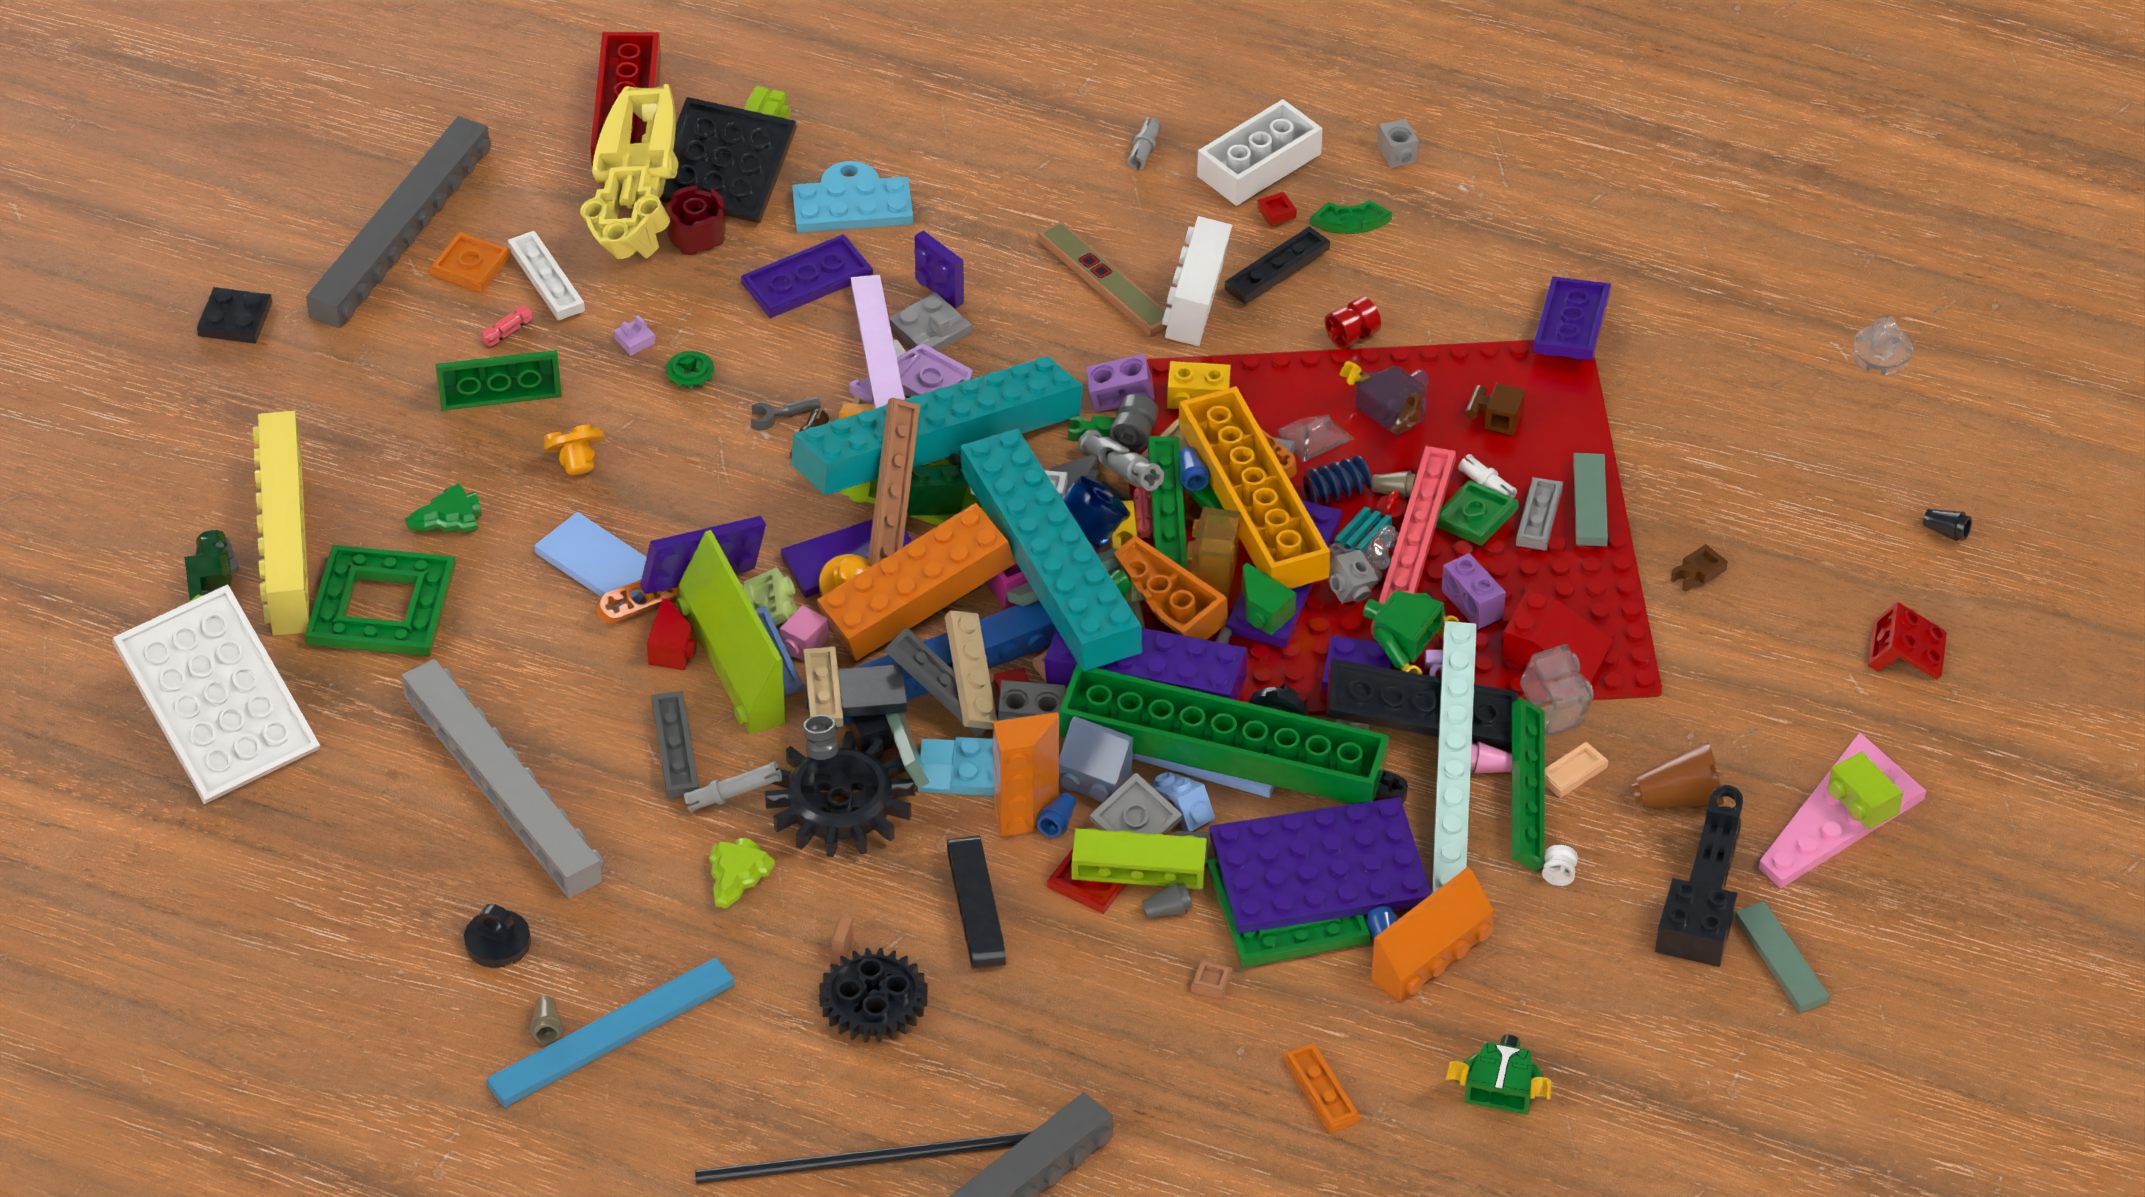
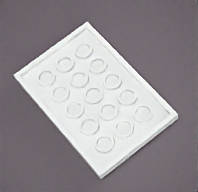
[112,584,320,804]

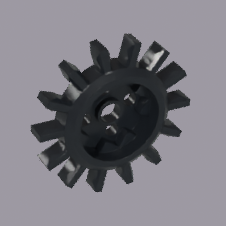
[765,731,915,857]

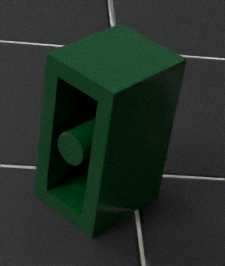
[907,465,968,516]

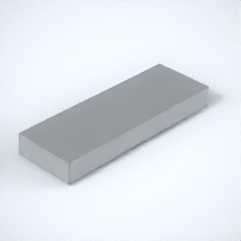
[1516,477,1563,551]

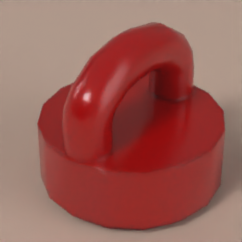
[1376,490,1407,524]

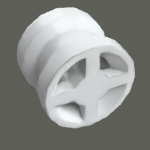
[1542,845,1578,886]

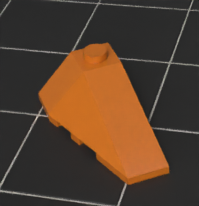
[1113,535,1228,640]

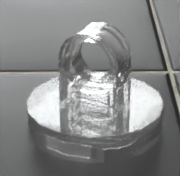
[1852,315,1913,375]

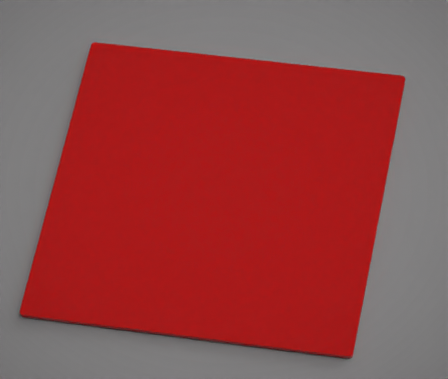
[1128,340,1662,716]

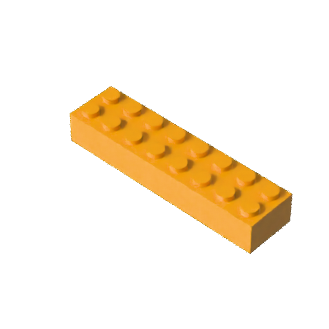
[1179,386,1330,589]

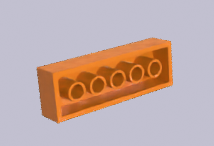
[817,503,1015,661]

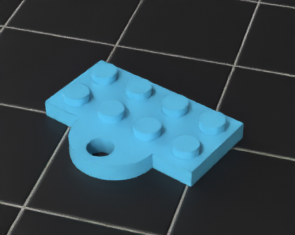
[792,161,913,233]

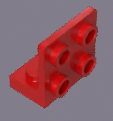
[1868,602,1947,680]

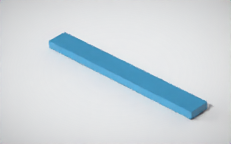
[486,957,734,1108]

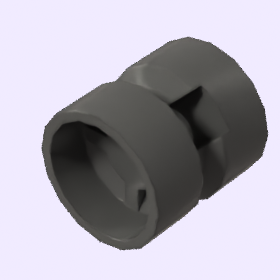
[1110,394,1159,452]

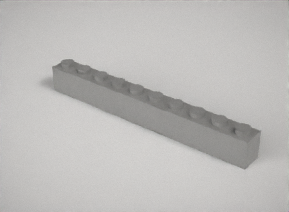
[401,659,604,899]

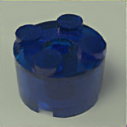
[1062,476,1128,549]

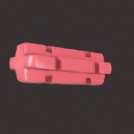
[481,305,533,347]
[1134,487,1153,539]

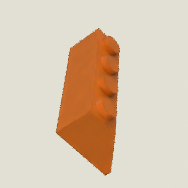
[993,712,1059,837]
[1371,867,1494,1002]

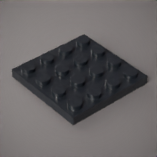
[659,97,797,223]

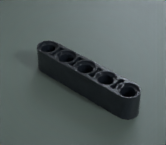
[947,835,1006,970]

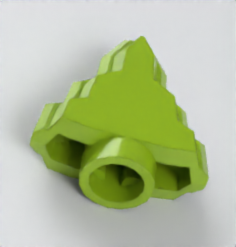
[709,838,775,909]

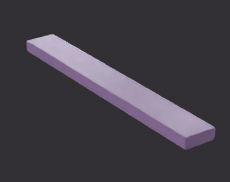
[851,275,905,409]

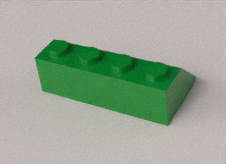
[435,350,562,411]

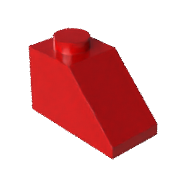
[647,598,697,670]

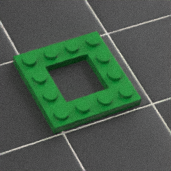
[305,545,456,656]
[1207,858,1370,968]

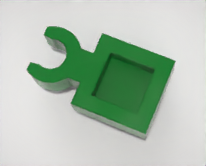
[1068,415,1116,441]

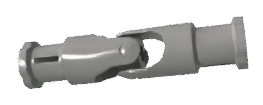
[1078,429,1164,491]

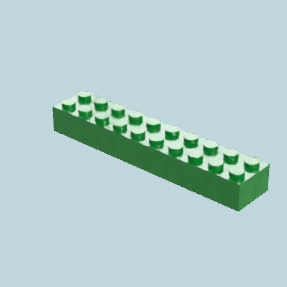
[1059,664,1389,804]

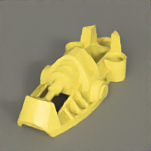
[580,84,678,260]

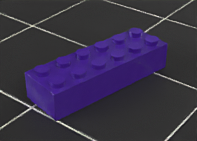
[1045,628,1248,700]

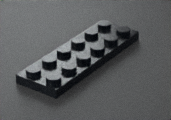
[1326,659,1518,750]

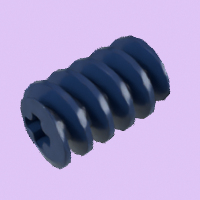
[1303,455,1372,504]

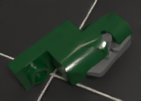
[184,530,239,601]

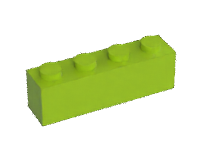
[1072,828,1207,889]

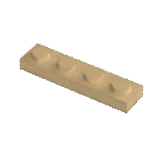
[945,610,997,730]

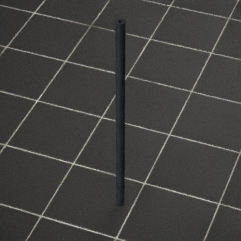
[695,1131,1033,1184]

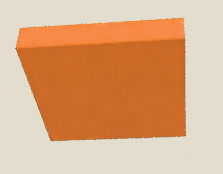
[430,231,511,293]

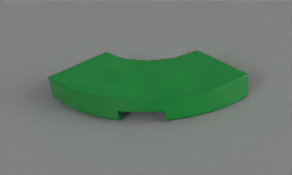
[1310,200,1392,234]

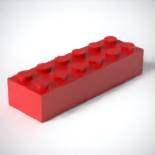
[590,32,661,166]

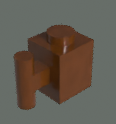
[1465,383,1526,436]

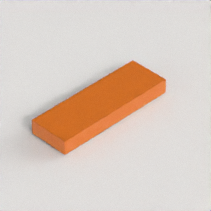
[1283,1042,1360,1134]

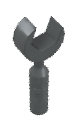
[751,397,821,430]

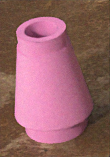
[1471,742,1512,774]

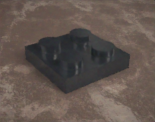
[197,287,272,344]

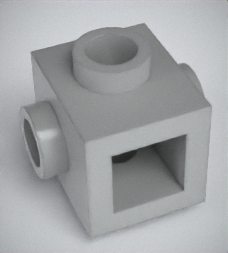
[1327,550,1379,604]

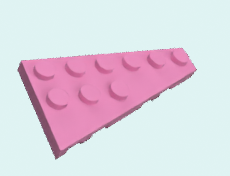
[1759,733,1926,889]

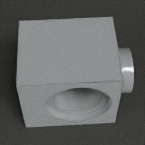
[1378,118,1419,168]

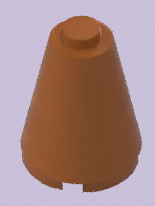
[1631,743,1724,807]

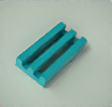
[1334,507,1392,555]

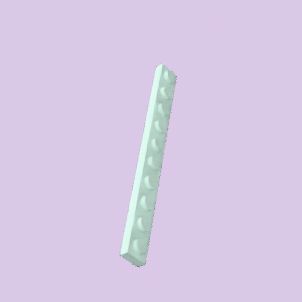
[1431,621,1476,894]

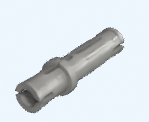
[684,761,782,812]

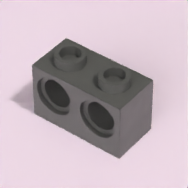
[998,680,1065,721]

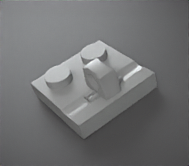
[889,292,972,352]
[1090,773,1183,835]

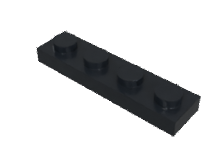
[1225,226,1330,305]

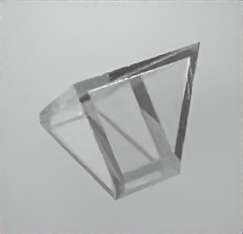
[1278,415,1354,462]

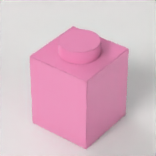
[780,605,829,661]

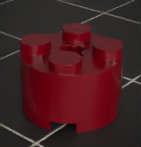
[665,186,726,255]

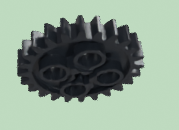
[819,948,928,1043]

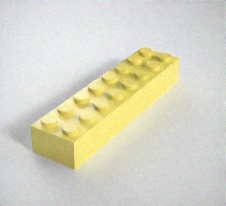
[253,410,310,636]

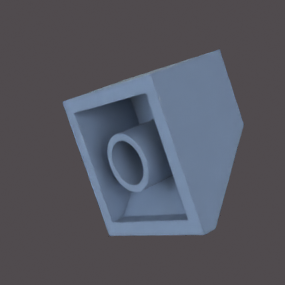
[1059,716,1133,802]

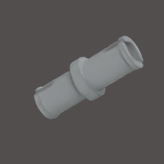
[1127,117,1161,170]

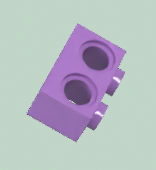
[1086,353,1155,413]
[1441,553,1506,630]

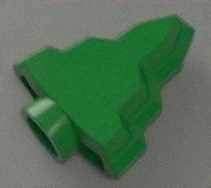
[405,483,482,533]

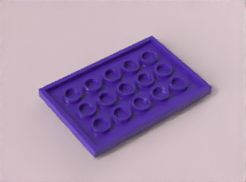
[1209,797,1431,934]

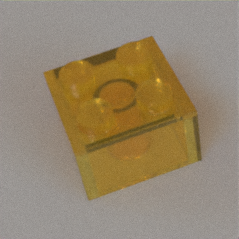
[1187,507,1240,600]

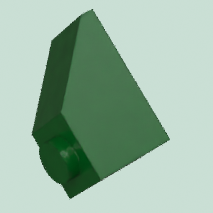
[1242,563,1296,635]

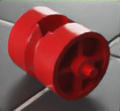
[1325,296,1381,349]

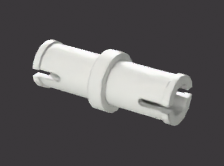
[1458,454,1517,498]

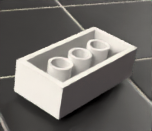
[1197,99,1323,206]
[1162,216,1232,347]

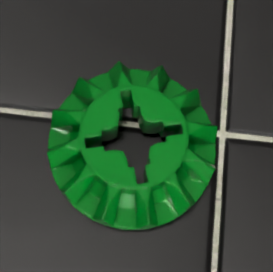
[666,351,714,390]

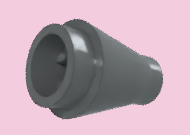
[1141,883,1193,919]

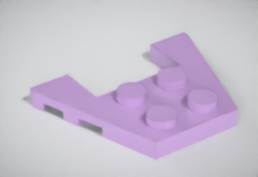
[849,343,973,404]

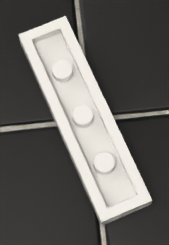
[508,231,585,321]

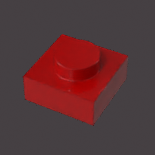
[1257,191,1297,226]

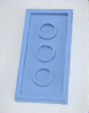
[534,512,646,608]

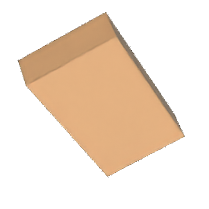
[1545,742,1608,798]

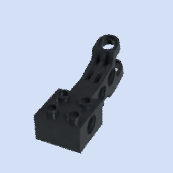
[1655,785,1743,967]

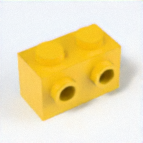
[1167,361,1231,409]

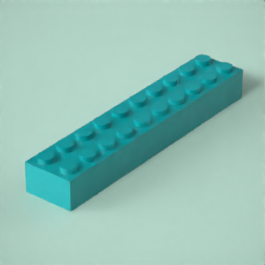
[791,356,1083,495]
[960,428,1142,671]

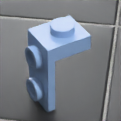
[1150,772,1215,831]

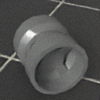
[803,715,839,760]

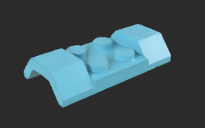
[918,737,994,796]

